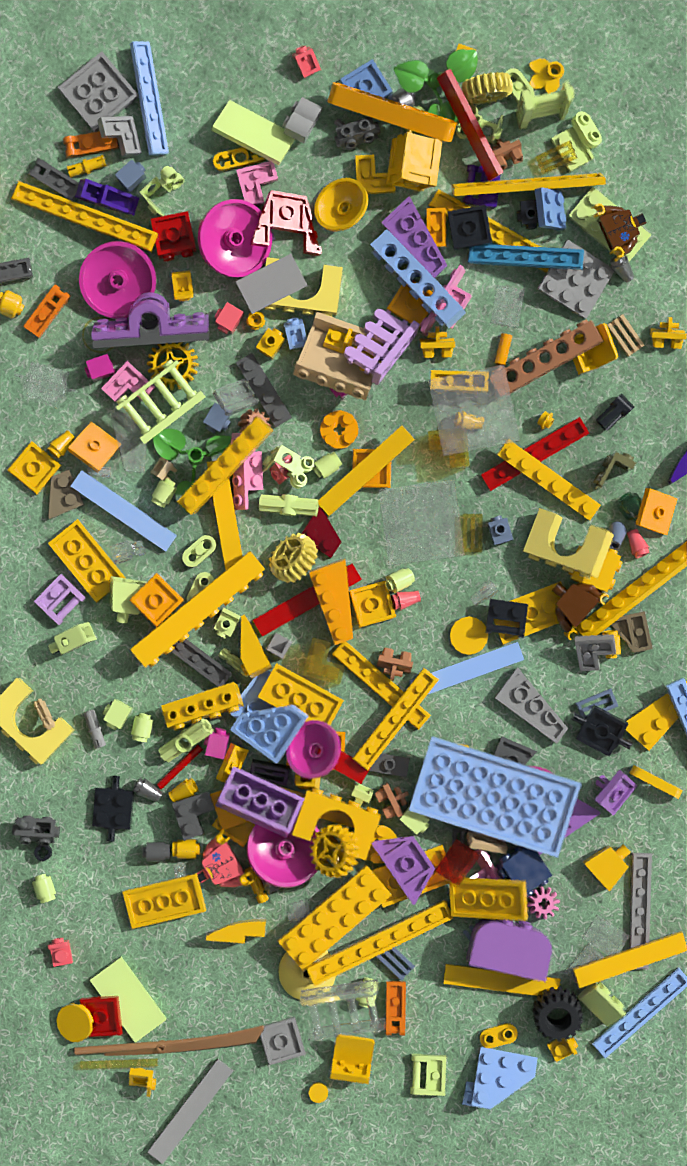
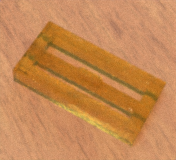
[535,140,578,174]
[463,514,483,552]

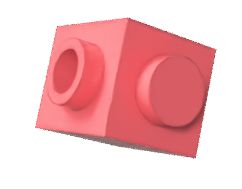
[214,302,244,334]

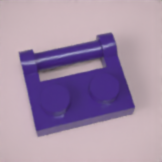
[462,165,501,208]

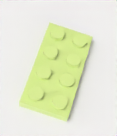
[568,187,651,261]

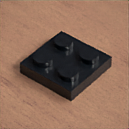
[447,205,492,250]

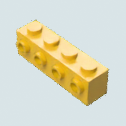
[161,682,244,731]

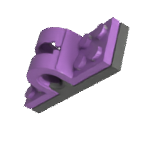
[91,292,210,348]

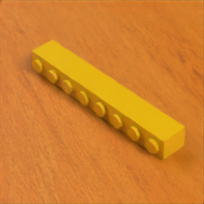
[130,551,265,667]

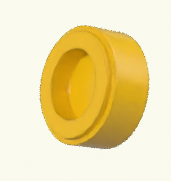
[309,1082,328,1103]

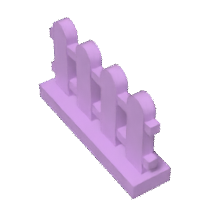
[344,309,420,385]

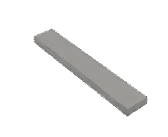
[629,853,652,970]
[147,1058,233,1164]

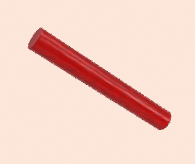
[157,744,203,790]

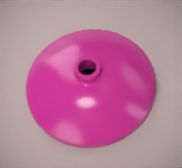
[286,720,340,779]

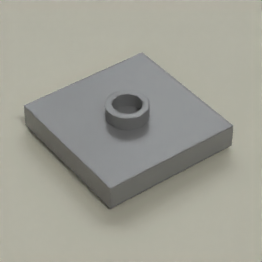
[260,1016,306,1065]

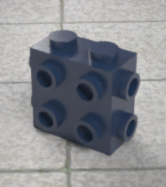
[495,845,553,898]

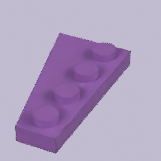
[381,196,447,278]

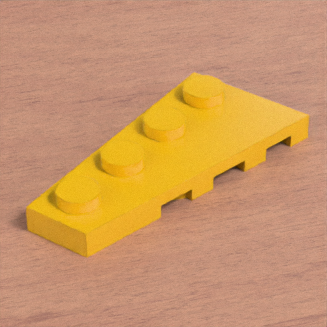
[626,681,687,751]

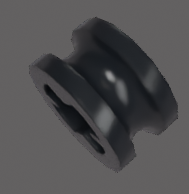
[34,845,52,861]

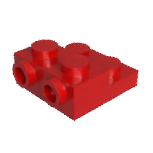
[151,211,197,261]

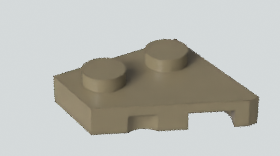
[49,470,84,519]
[611,611,653,653]

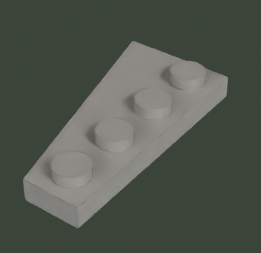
[495,667,568,744]

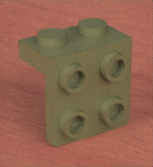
[593,452,637,490]

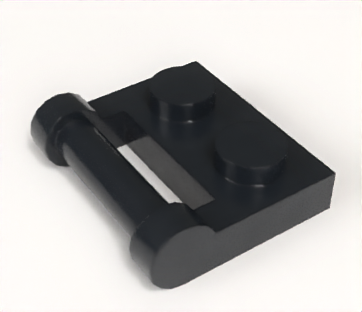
[485,599,528,638]

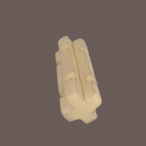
[34,699,55,730]

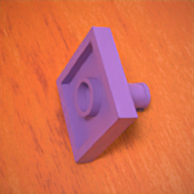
[595,770,637,816]

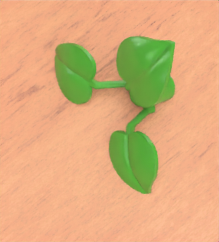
[393,49,478,122]
[153,428,232,513]

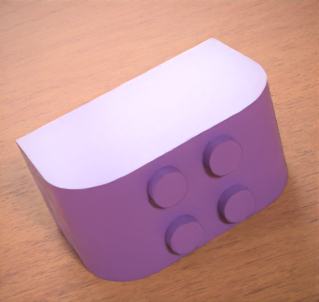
[466,918,552,982]

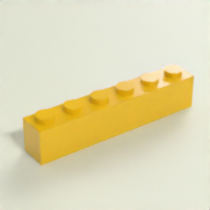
[177,417,274,515]

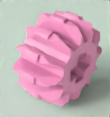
[527,886,560,919]

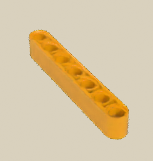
[327,82,457,142]

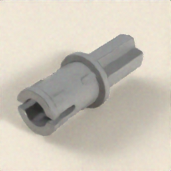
[84,710,106,749]

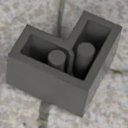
[172,790,215,841]

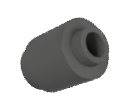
[142,842,170,862]

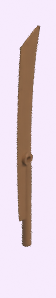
[74,1025,264,1056]

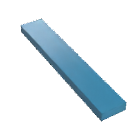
[468,244,585,270]

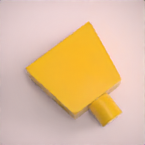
[583,844,631,891]

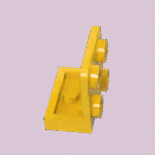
[573,323,618,375]
[330,1034,375,1084]

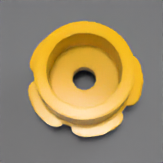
[246,312,265,330]
[537,411,554,429]

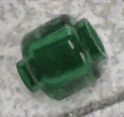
[617,492,642,521]

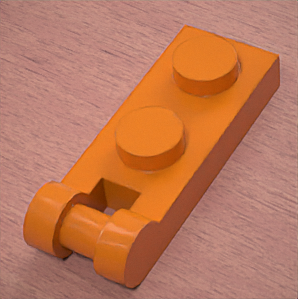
[63,131,119,158]
[23,284,71,339]
[386,981,406,1036]

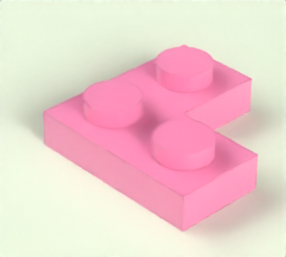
[236,161,278,206]
[101,361,155,402]

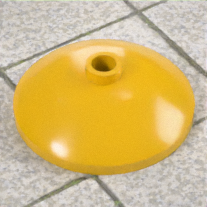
[314,178,368,232]

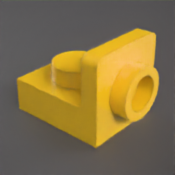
[323,328,354,354]
[547,1037,578,1062]

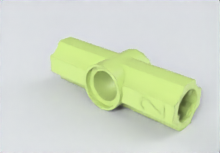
[259,495,319,516]
[158,718,213,763]

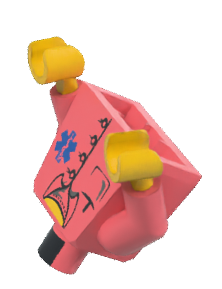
[197,830,254,887]

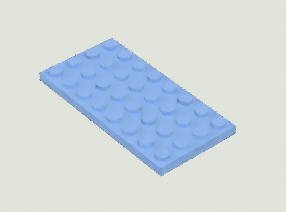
[409,736,581,858]

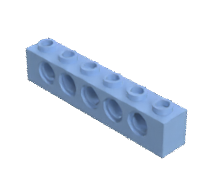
[370,229,466,328]

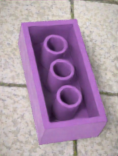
[215,767,304,838]

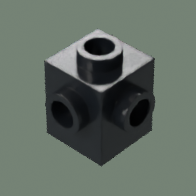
[517,200,539,230]

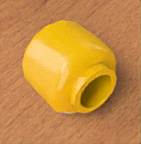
[0,290,25,319]

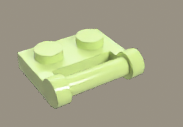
[410,1054,446,1096]

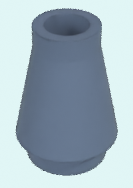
[608,522,627,550]

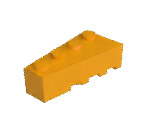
[309,558,353,645]

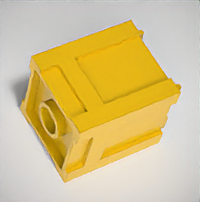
[386,130,442,192]

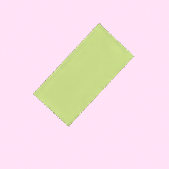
[212,100,295,166]
[90,956,167,1043]

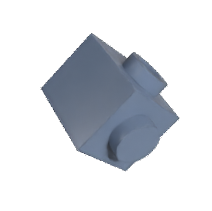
[115,159,146,193]
[203,403,232,434]
[487,516,513,546]

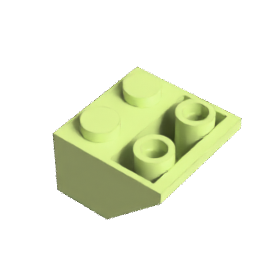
[577,982,626,1027]

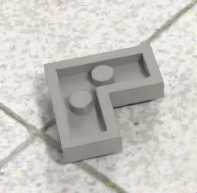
[97,116,142,156]
[575,635,616,671]

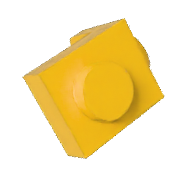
[171,270,193,302]
[129,1068,157,1097]

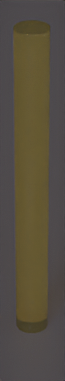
[80,1058,158,1069]

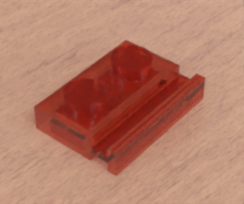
[434,839,480,887]

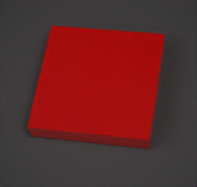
[80,996,123,1037]

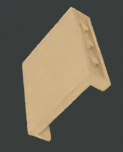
[293,312,384,401]

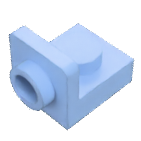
[284,318,307,350]

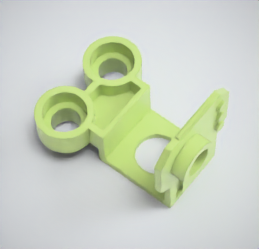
[456,104,503,144]
[140,166,184,216]
[262,445,315,489]

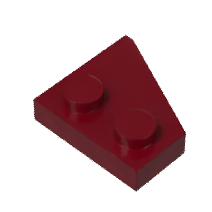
[302,506,342,558]

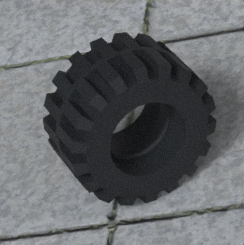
[533,987,583,1042]

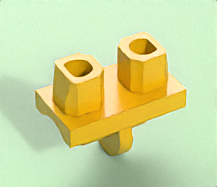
[650,317,687,349]
[420,326,455,358]

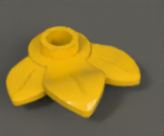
[529,59,564,94]

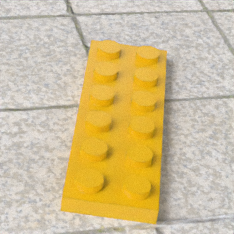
[278,865,392,971]

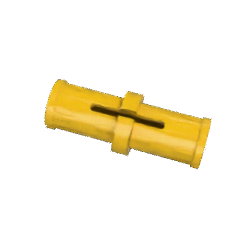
[66,155,107,178]

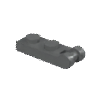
[28,158,79,201]

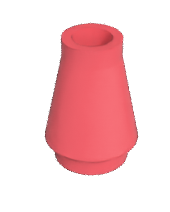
[627,529,650,559]
[391,591,421,611]

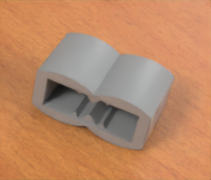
[283,97,322,143]

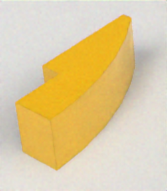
[206,919,266,943]

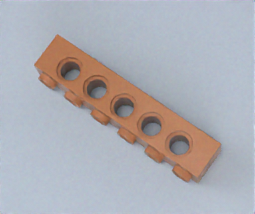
[489,319,604,398]

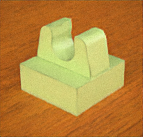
[351,782,374,807]

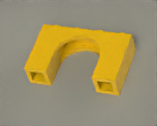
[292,788,381,860]

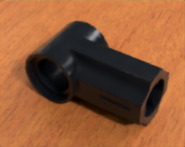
[596,393,635,432]

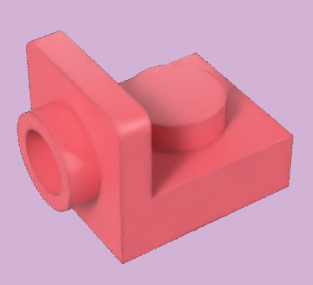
[292,45,321,78]
[269,455,292,485]
[48,937,73,967]

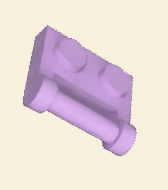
[34,574,86,625]

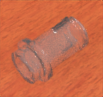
[87,466,111,479]

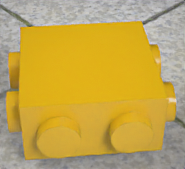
[568,545,622,593]

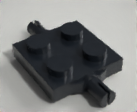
[571,705,633,757]
[92,775,134,842]

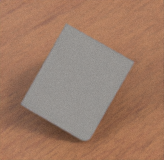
[266,633,293,659]

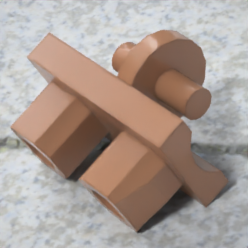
[491,139,523,170]
[377,647,413,681]
[375,783,409,819]

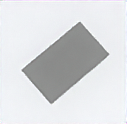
[236,254,308,314]

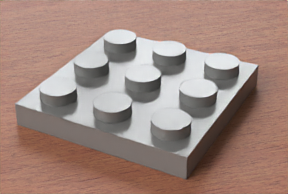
[58,52,139,132]
[537,240,614,319]

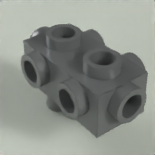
[334,117,381,151]
[12,816,60,846]

